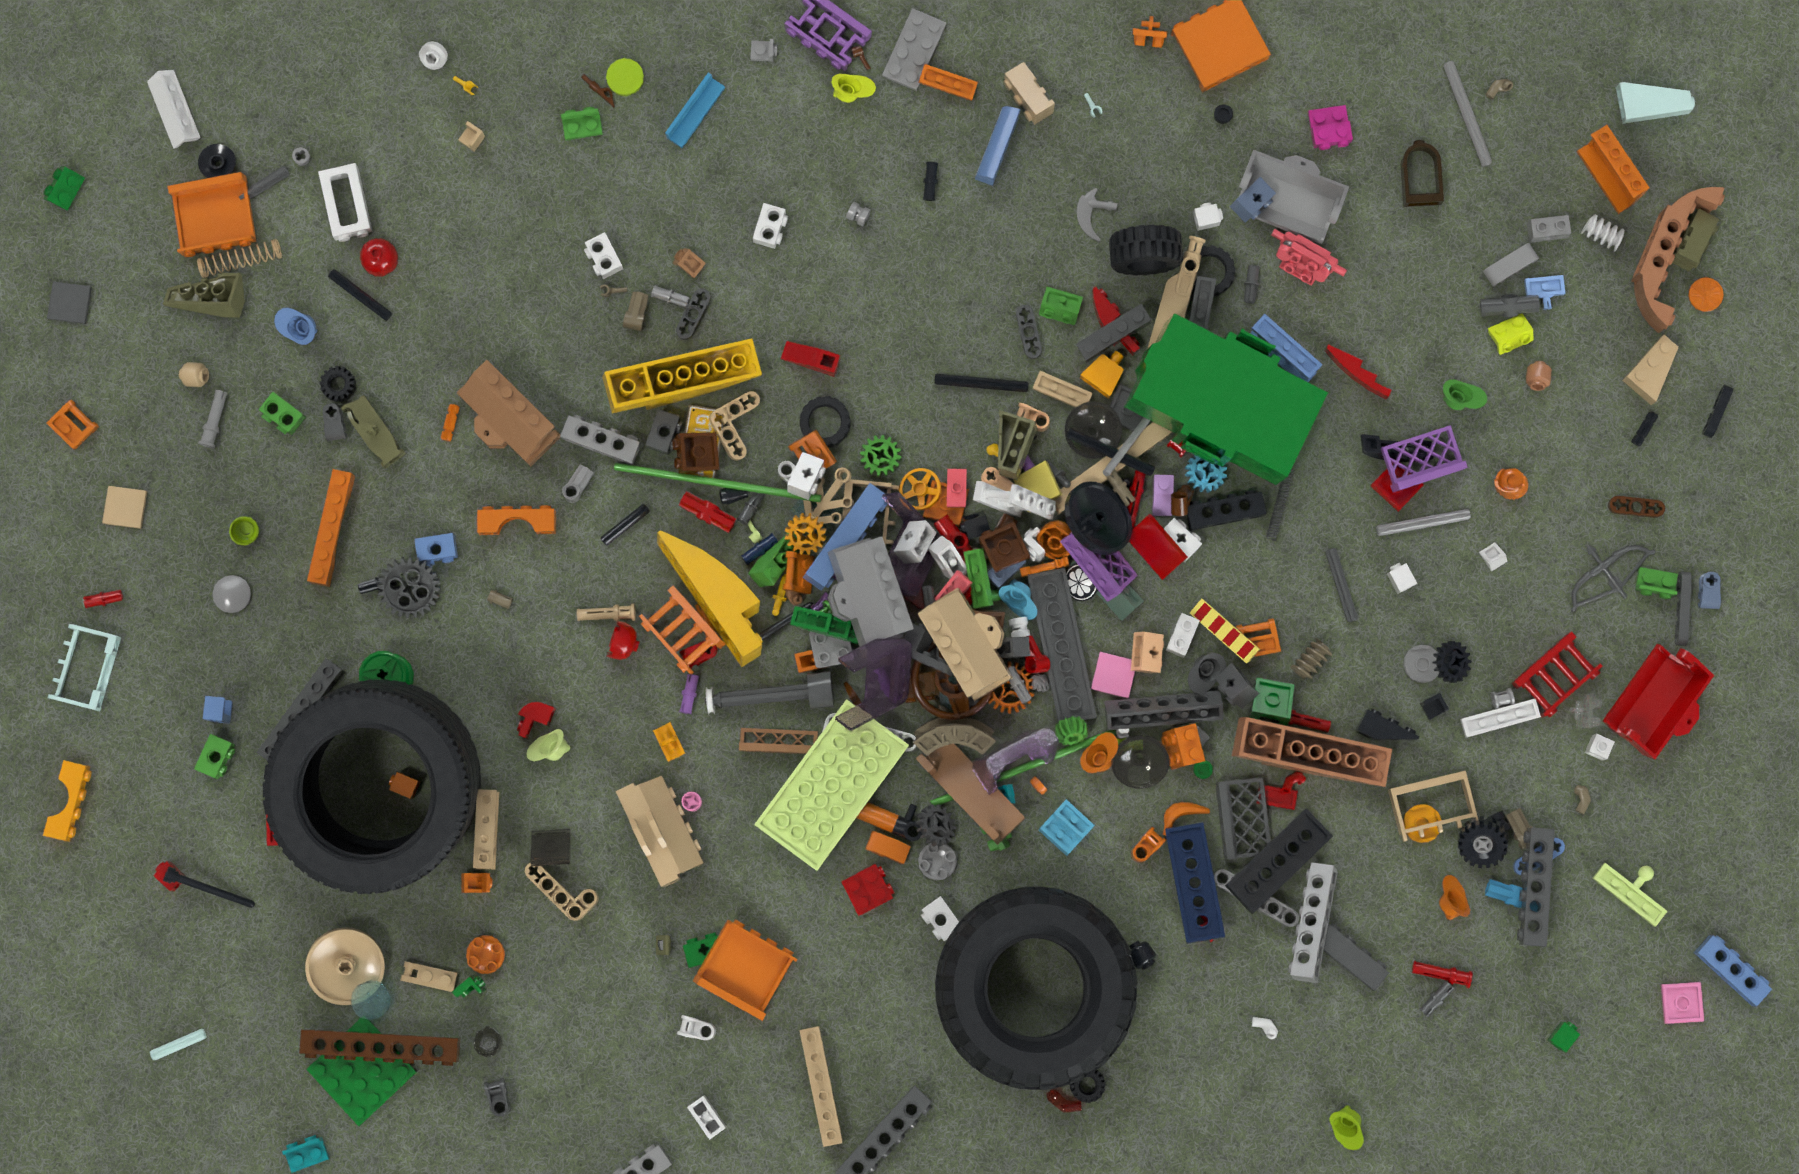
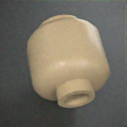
[179,362,209,387]

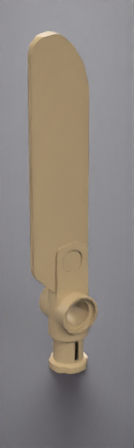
[1147,236,1206,349]

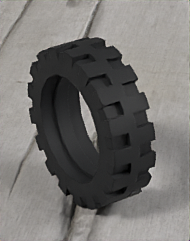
[1185,245,1236,297]
[800,396,850,448]

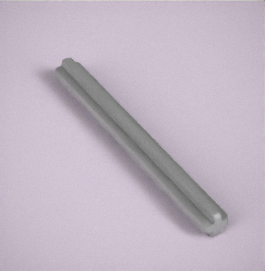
[1443,61,1492,167]

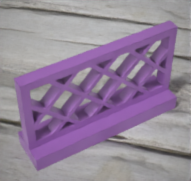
[1381,425,1468,492]
[1060,532,1138,602]

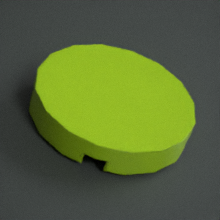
[606,58,644,96]

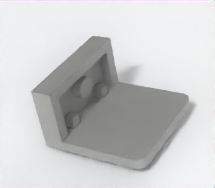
[809,631,856,669]

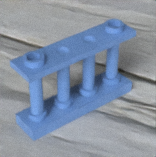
[1250,314,1322,382]

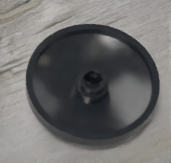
[1065,481,1132,555]

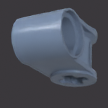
[1698,572,1721,609]

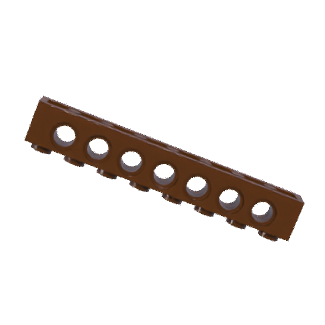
[299,1029,461,1066]

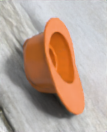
[1080,732,1118,773]
[1439,875,1470,920]

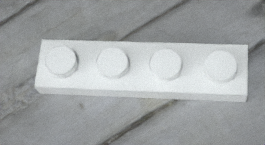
[1460,699,1541,738]

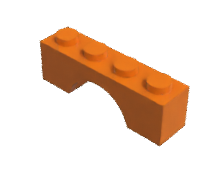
[477,505,556,535]

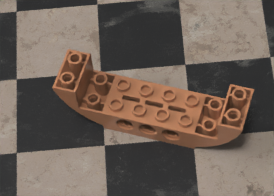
[1631,187,1725,333]

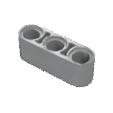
[1483,243,1539,287]

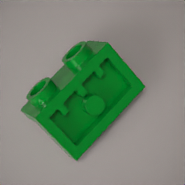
[452,975,486,998]

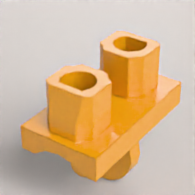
[653,722,686,762]

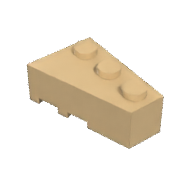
[1003,62,1055,125]
[1622,335,1678,405]

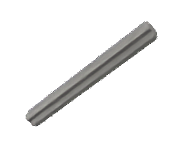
[1376,509,1471,536]

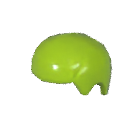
[229,516,259,546]

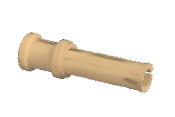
[577,604,636,622]

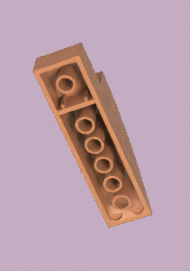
[1232,717,1392,787]

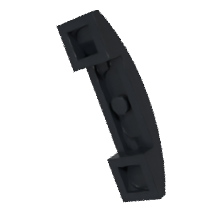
[1360,434,1434,462]

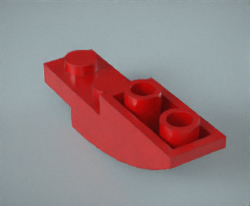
[1092,286,1140,356]

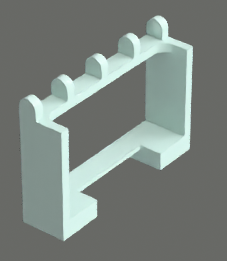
[48,624,121,711]

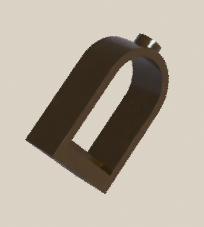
[1400,140,1444,207]

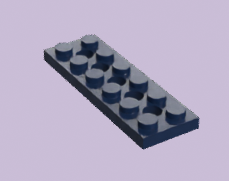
[1165,822,1225,944]

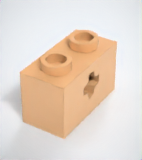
[1131,632,1164,673]

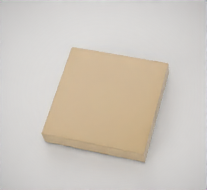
[102,486,147,529]

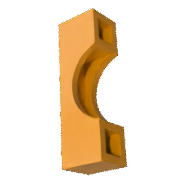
[43,760,92,842]

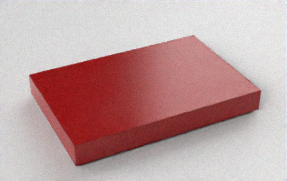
[1129,513,1188,580]

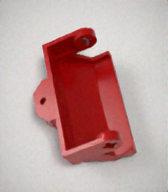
[1603,644,1715,760]

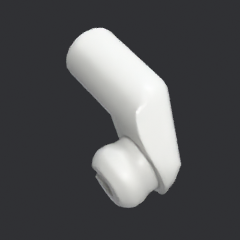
[1252,1017,1278,1039]

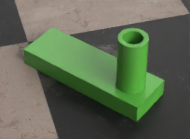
[964,548,1001,609]

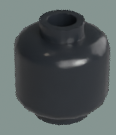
[1129,940,1156,970]

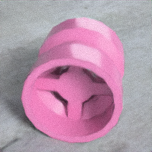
[681,792,702,812]

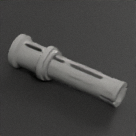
[198,390,228,449]

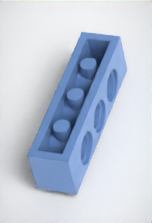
[1694,935,1772,1006]

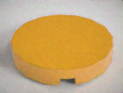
[1403,804,1442,843]

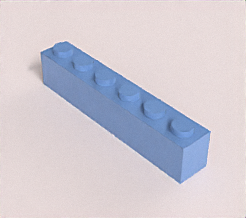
[803,483,888,591]

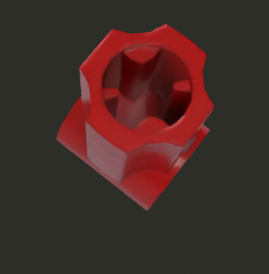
[1025,636,1050,674]

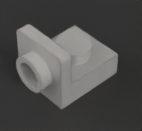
[750,39,778,62]

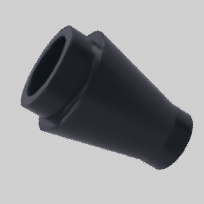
[719,487,748,505]

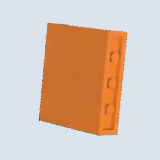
[1171,0,1271,93]
[1577,125,1649,214]
[168,172,257,257]
[693,919,797,1021]

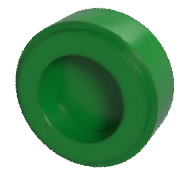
[1193,760,1213,779]

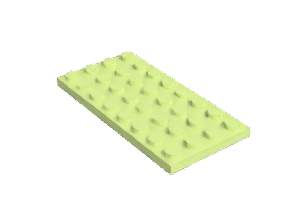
[754,699,909,871]

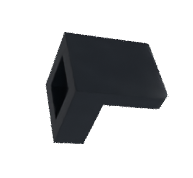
[1420,693,1449,720]

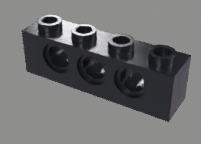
[1187,490,1267,531]

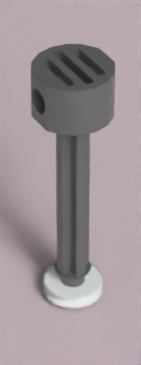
[705,671,834,715]

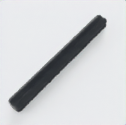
[934,374,1029,392]
[1066,428,1155,476]

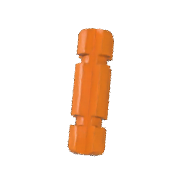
[441,404,460,441]

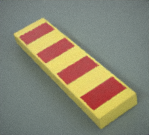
[1190,599,1260,664]

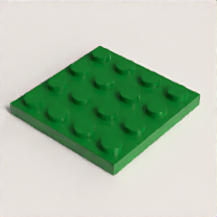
[306,1015,417,1126]

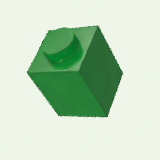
[1547,1021,1580,1053]

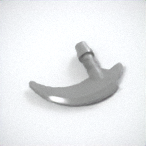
[1077,188,1117,242]

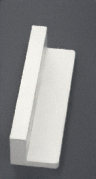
[147,70,200,148]

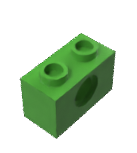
[194,734,236,779]

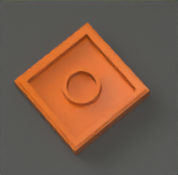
[923,480,969,527]

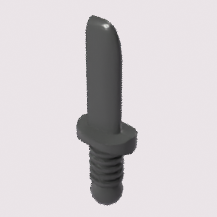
[1046,459,1071,488]

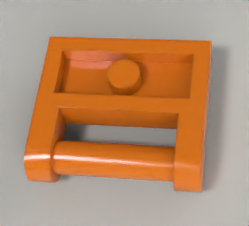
[47,400,99,450]
[788,430,837,476]
[783,551,814,594]
[1236,618,1281,657]

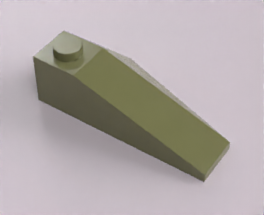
[163,273,245,318]

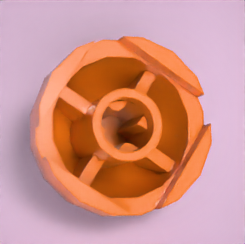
[1036,520,1071,559]

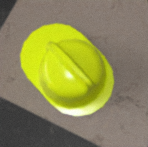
[831,74,876,103]

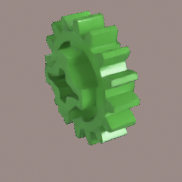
[860,435,901,477]

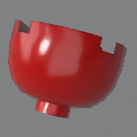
[360,238,398,277]
[606,621,640,660]

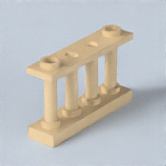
[473,789,500,870]

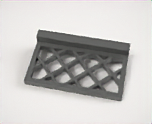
[1215,777,1271,860]

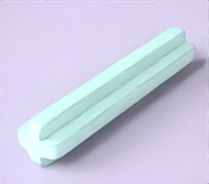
[150,1029,207,1060]

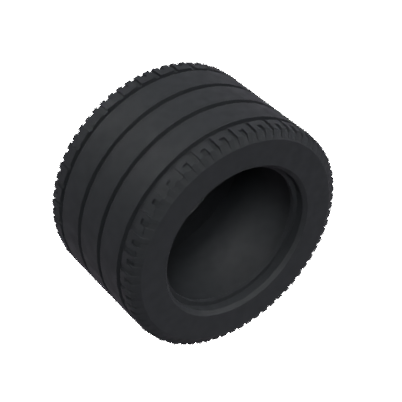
[263,679,481,894]

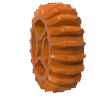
[988,662,1035,714]

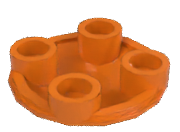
[466,935,505,974]

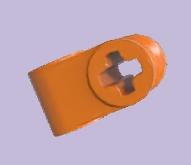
[1131,826,1166,863]

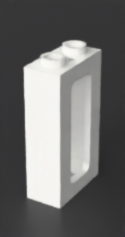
[318,163,373,242]

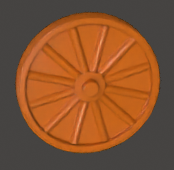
[1688,277,1724,312]

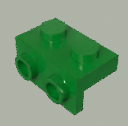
[43,166,85,211]

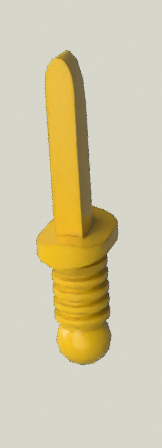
[772,574,787,616]

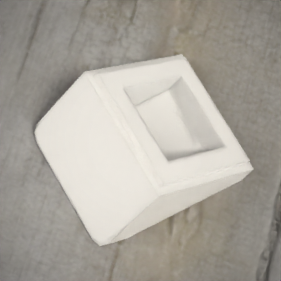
[1479,542,1507,571]

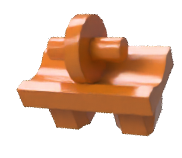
[1132,16,1167,48]

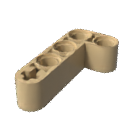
[525,862,599,921]

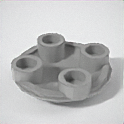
[213,575,251,613]
[918,843,957,881]

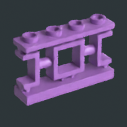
[784,0,872,71]

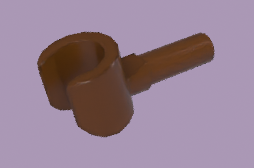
[851,46,871,70]

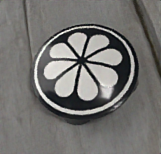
[1066,563,1098,601]

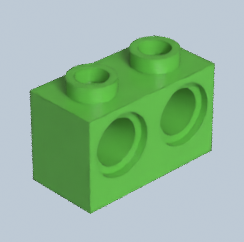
[259,392,306,435]

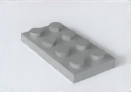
[882,8,947,91]

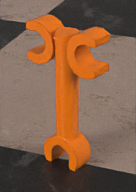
[1020,557,1069,577]

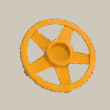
[899,468,941,511]

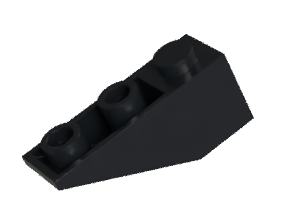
[1355,709,1419,740]

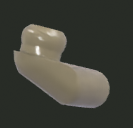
[1485,79,1513,100]
[1574,785,1591,815]

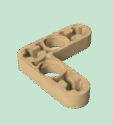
[709,391,760,461]

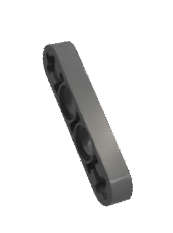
[1675,571,1692,646]

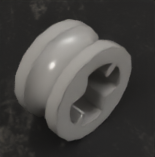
[292,147,311,166]

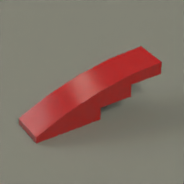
[1325,344,1392,400]

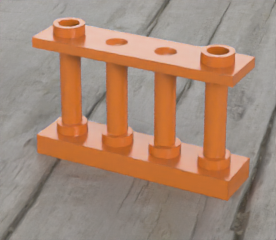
[639,586,725,675]

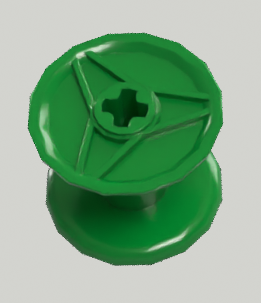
[359,651,414,685]

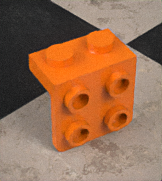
[1161,723,1205,770]

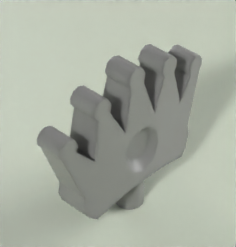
[1030,673,1051,693]

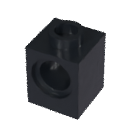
[960,511,990,539]

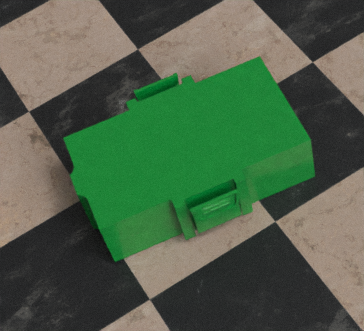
[1124,313,1328,485]

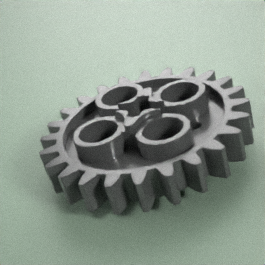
[377,556,440,618]

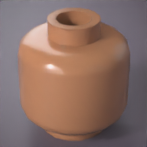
[1526,361,1552,391]

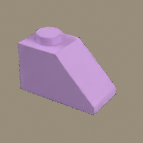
[1152,475,1174,516]

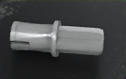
[651,285,690,307]
[1008,666,1032,704]

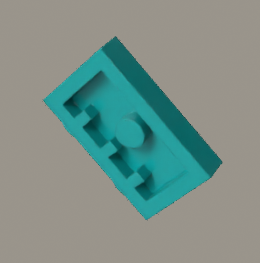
[282,1135,330,1173]

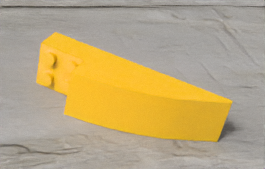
[602,338,762,413]
[657,530,763,667]

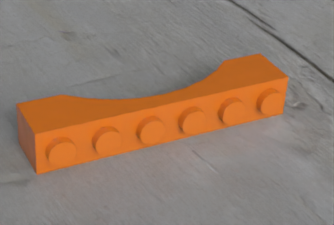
[307,469,355,587]

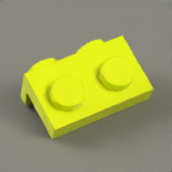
[1488,313,1534,355]

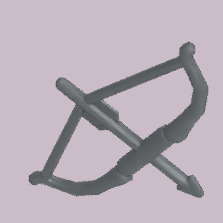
[1571,545,1656,612]

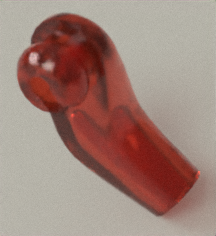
[1047,1089,1082,1113]

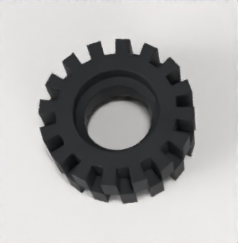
[320,366,356,402]
[1070,1070,1106,1103]

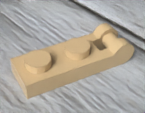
[400,961,458,992]

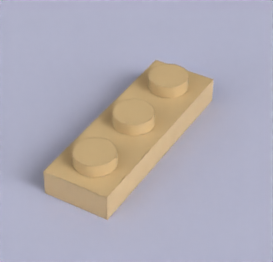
[1032,371,1092,412]

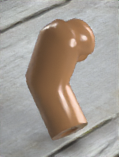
[785,591,803,605]

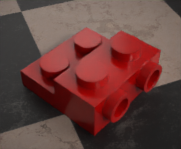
[841,864,895,916]

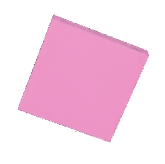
[1091,652,1135,699]
[1661,982,1704,1024]

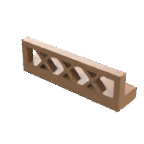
[739,728,818,754]

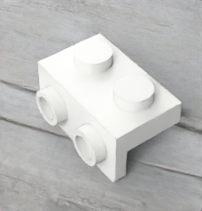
[1023,527,1045,564]

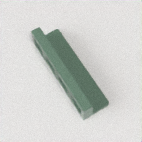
[1071,552,1144,621]

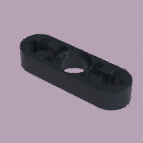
[1702,384,1733,438]

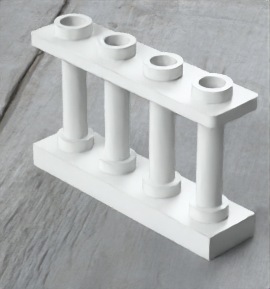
[973,481,1056,520]

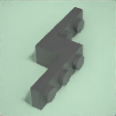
[897,620,953,676]

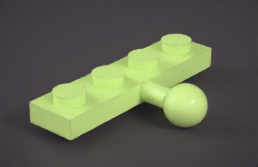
[1592,863,1667,927]

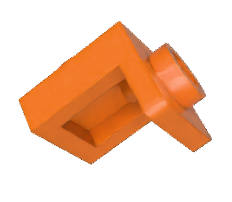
[461,873,492,893]

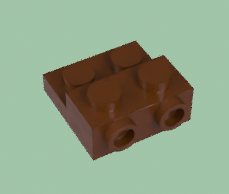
[672,432,720,474]
[979,522,1030,573]

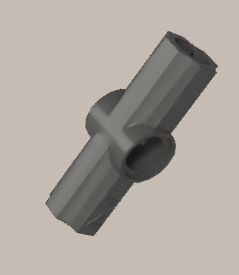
[1480,294,1540,317]

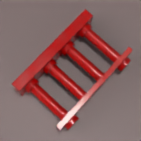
[1511,631,1603,718]

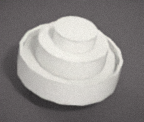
[419,41,448,70]

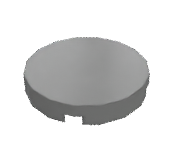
[1403,645,1439,683]

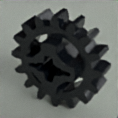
[1432,641,1472,683]

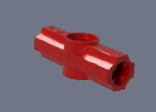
[679,491,737,534]
[933,514,973,564]

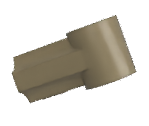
[623,292,649,331]
[1505,808,1532,850]

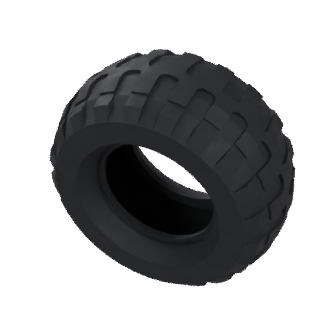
[935,887,1137,1090]

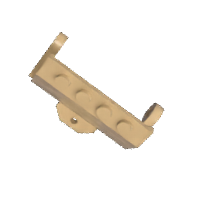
[917,588,1013,701]
[616,776,704,887]

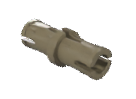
[1106,469,1136,506]

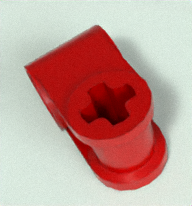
[679,640,718,669]

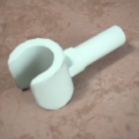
[1084,93,1102,118]

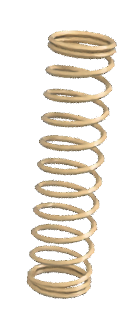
[197,239,282,278]

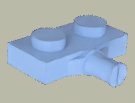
[1524,275,1566,310]

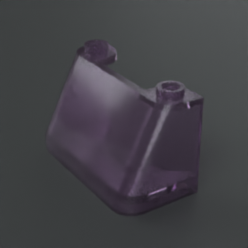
[972,728,1059,795]

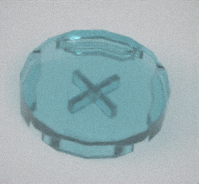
[351,980,390,1020]

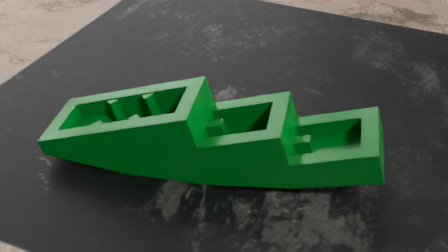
[790,606,859,644]

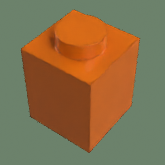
[388,772,420,799]

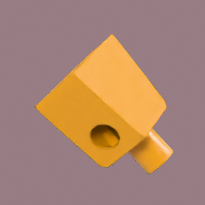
[1080,351,1124,399]

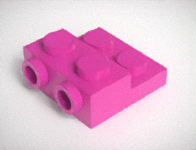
[1308,105,1353,150]

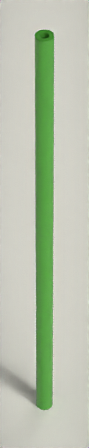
[614,463,822,503]
[930,729,1130,806]

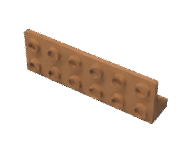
[916,744,1025,845]

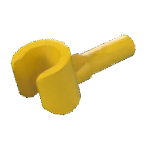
[453,76,478,95]

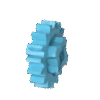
[1185,455,1227,493]

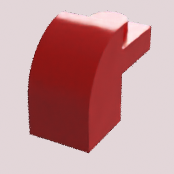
[517,702,556,739]

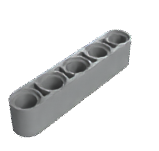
[1213,869,1299,927]

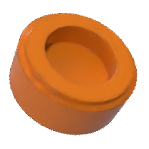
[1030,776,1048,795]

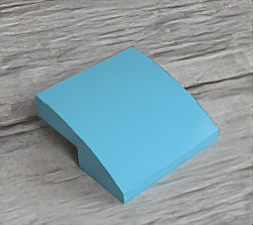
[1039,799,1095,856]

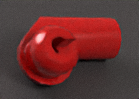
[1281,771,1306,794]

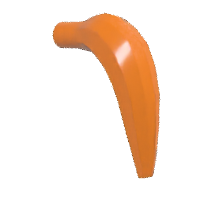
[1163,802,1210,835]

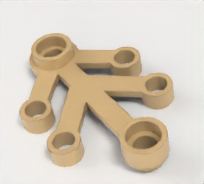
[801,467,854,531]

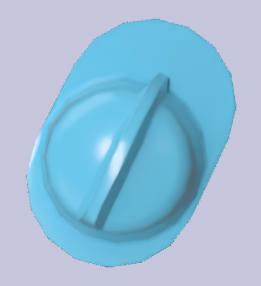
[998,579,1038,620]

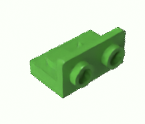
[561,107,603,140]
[1039,287,1083,325]
[1635,567,1678,599]

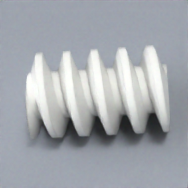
[1581,214,1624,252]

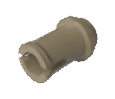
[487,590,513,609]

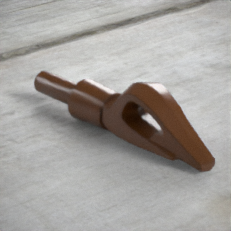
[581,74,615,108]
[844,682,867,714]

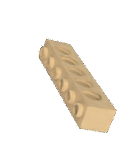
[799,1026,843,1147]

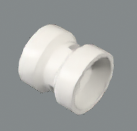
[1008,617,1031,637]

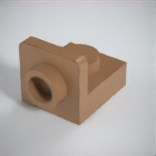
[673,248,706,278]

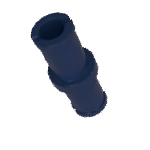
[741,533,778,565]

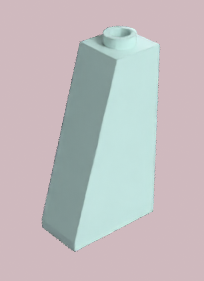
[1616,82,1695,124]

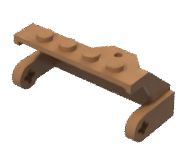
[457,360,561,467]

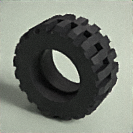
[1109,224,1183,276]

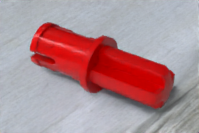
[83,590,123,609]

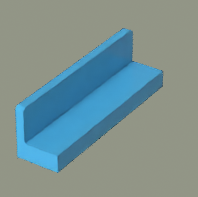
[665,72,725,148]

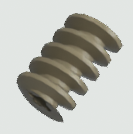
[1290,638,1333,680]

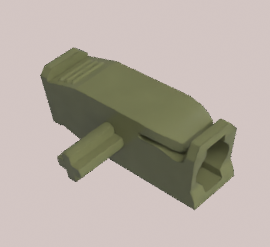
[341,395,406,469]

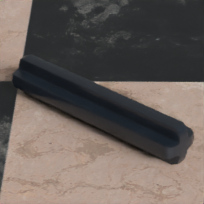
[601,504,650,546]

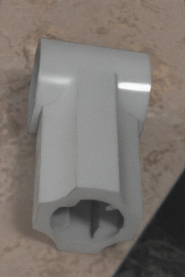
[562,464,594,503]

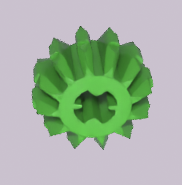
[1055,716,1088,746]

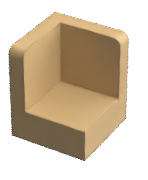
[458,121,485,152]

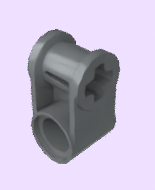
[323,403,347,441]
[484,1078,511,1117]

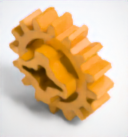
[785,513,827,555]

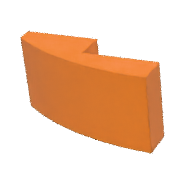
[865,831,911,864]

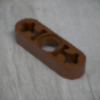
[1608,496,1665,518]

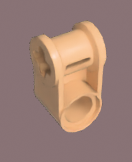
[1016,403,1050,432]
[981,467,1013,491]

